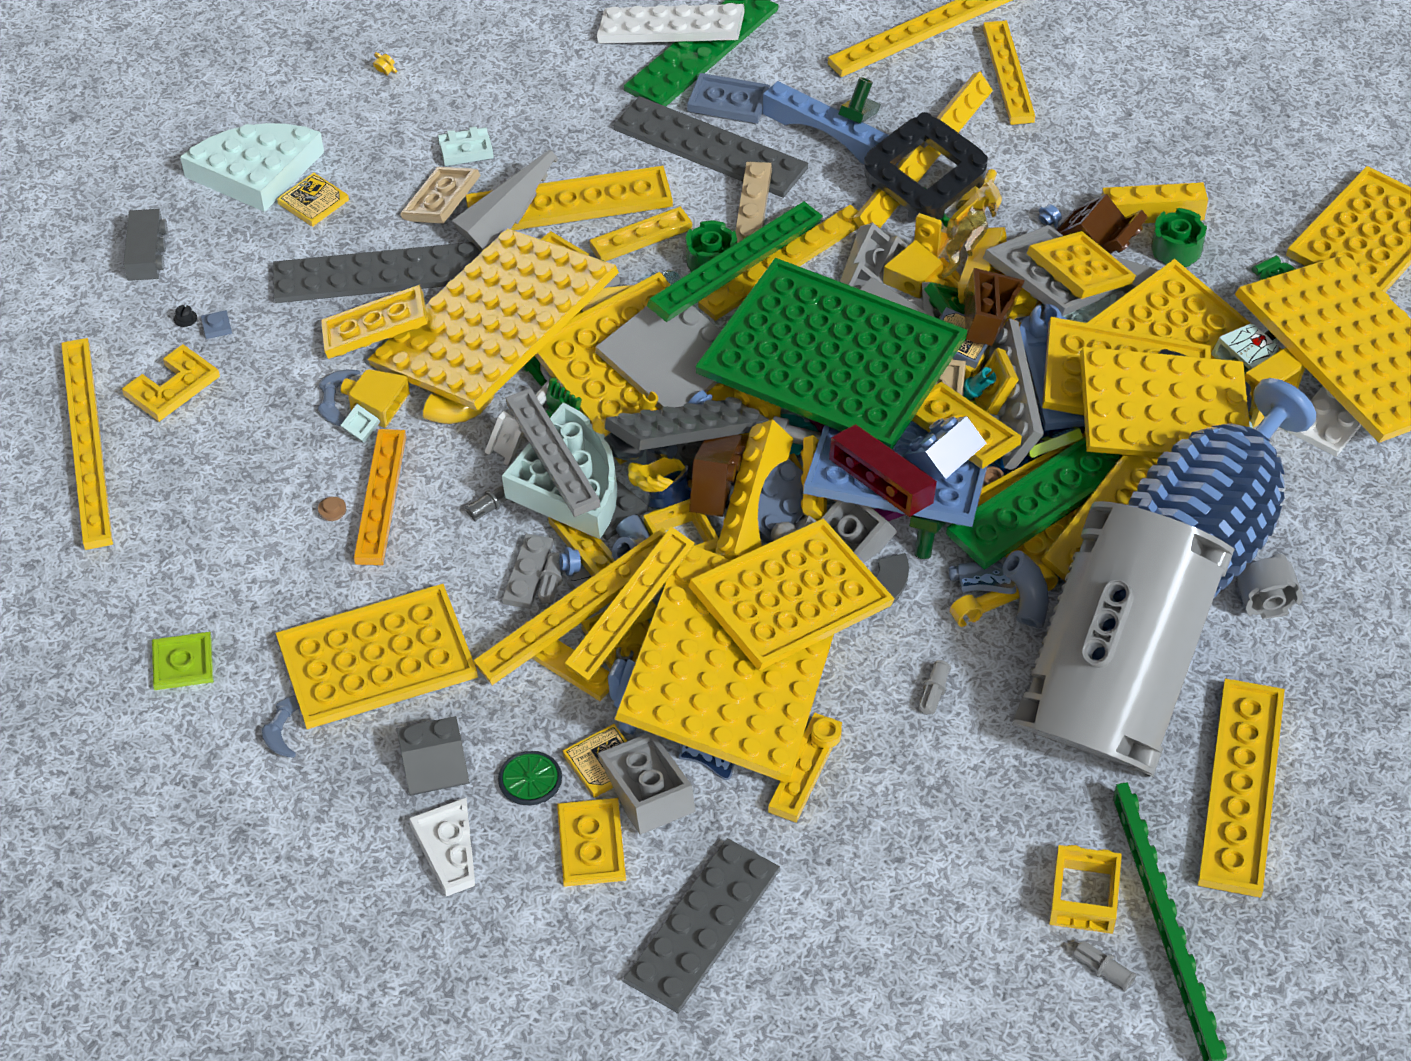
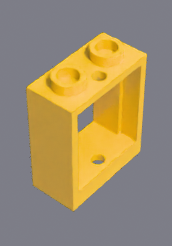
[1245,348,1305,428]
[643,499,719,553]
[1049,845,1122,934]

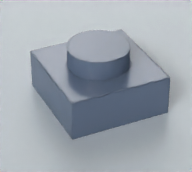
[201,310,232,339]

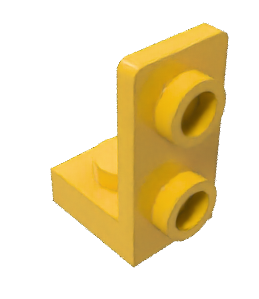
[914,213,950,258]

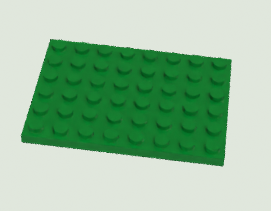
[695,258,967,449]

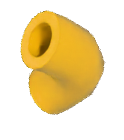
[423,393,495,424]

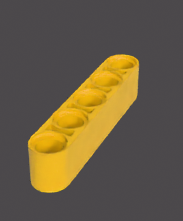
[958,227,1007,305]

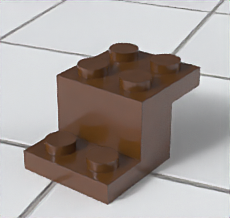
[1056,194,1148,254]

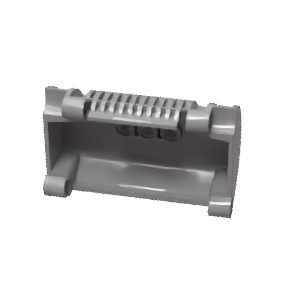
[1012,501,1235,777]

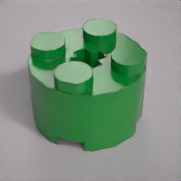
[1151,208,1207,267]
[685,220,737,272]

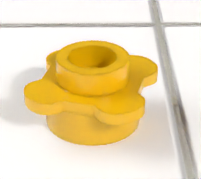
[373,52,397,76]

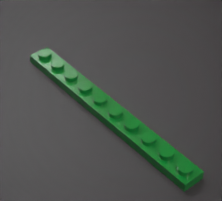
[647,201,823,322]
[1113,782,1227,1061]

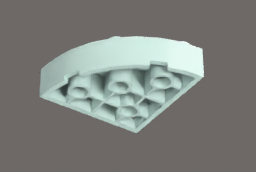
[180,123,324,212]
[502,403,617,539]

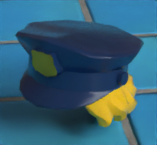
[628,457,692,509]

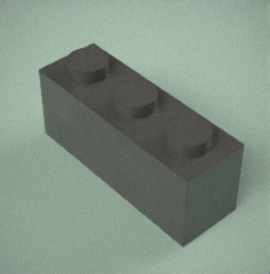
[123,209,168,281]

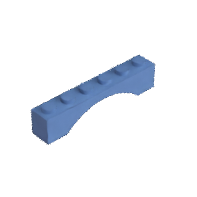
[763,81,889,164]

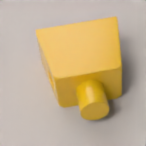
[883,240,949,299]
[341,369,410,428]

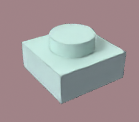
[341,404,380,442]

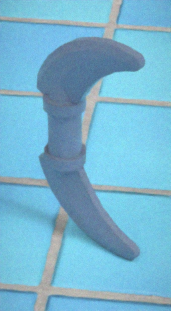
[318,369,361,426]
[262,695,299,758]

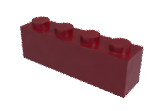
[829,424,937,517]

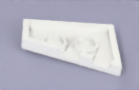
[409,798,475,897]

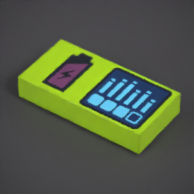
[1027,426,1083,458]

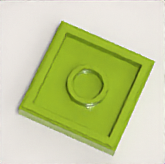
[152,632,214,691]

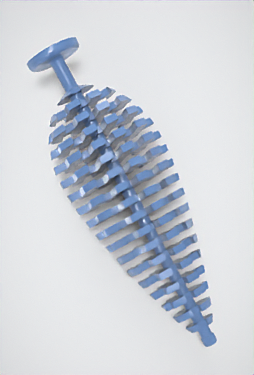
[1092,378,1316,661]

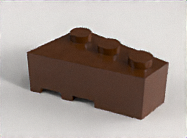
[964,268,1025,346]
[689,435,745,517]

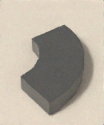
[877,553,909,613]

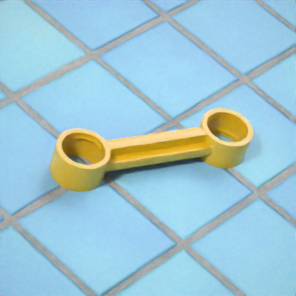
[950,564,1058,627]

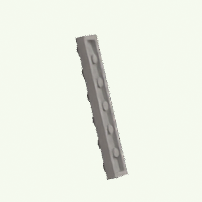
[505,388,601,517]

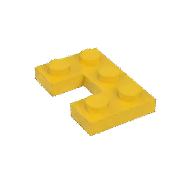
[122,344,220,422]

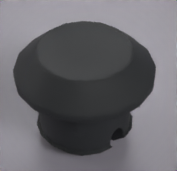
[174,305,197,327]

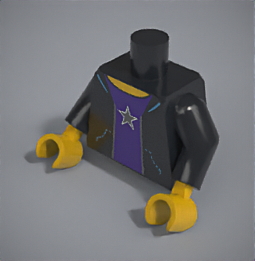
[592,391,678,465]

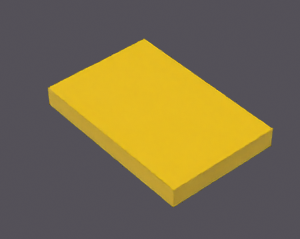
[557,798,626,887]

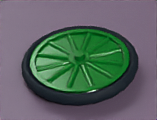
[498,751,562,806]

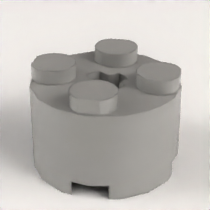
[1236,554,1303,619]

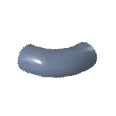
[612,515,650,561]
[1003,550,1049,629]

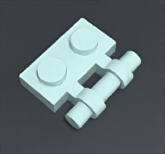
[438,126,494,166]

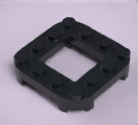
[864,112,988,221]

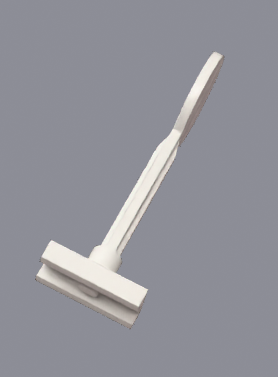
[485,363,552,466]

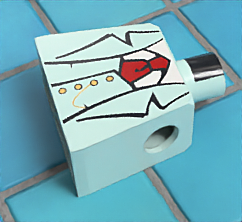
[1211,324,1279,375]

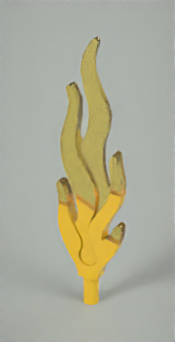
[941,169,1002,278]

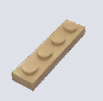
[735,162,772,243]

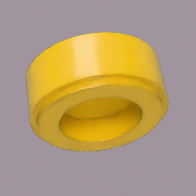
[811,717,842,748]

